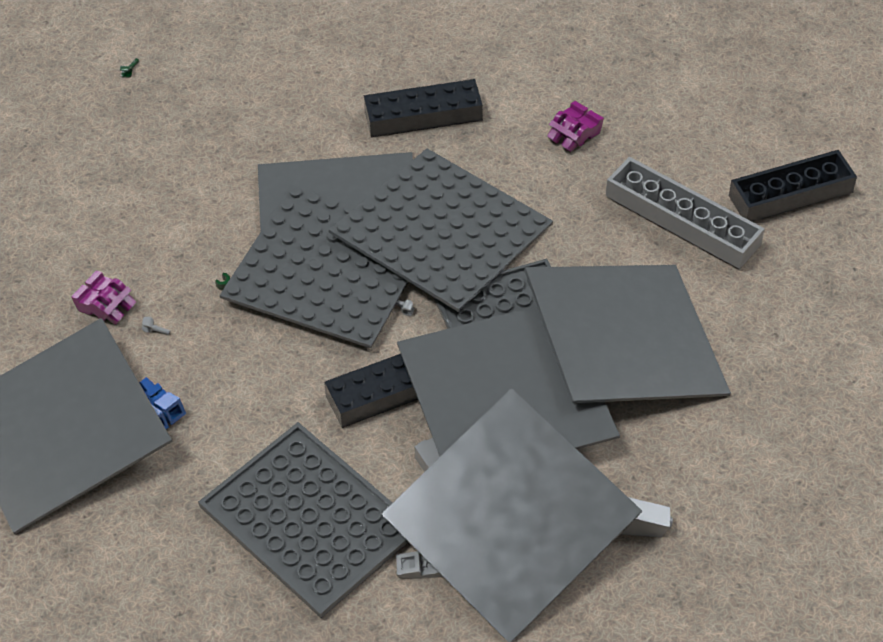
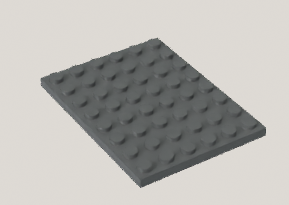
[198,422,408,618]

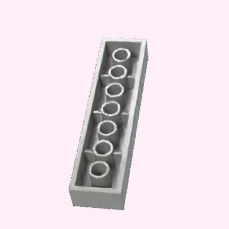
[606,157,765,269]

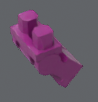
[547,101,604,152]
[71,270,136,325]

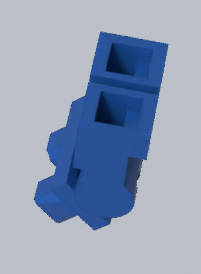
[139,377,186,429]

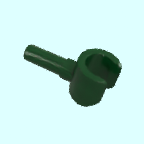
[120,58,139,77]

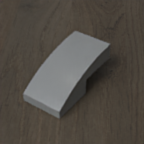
[396,551,443,578]

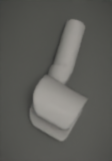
[396,300,414,317]
[142,317,170,335]

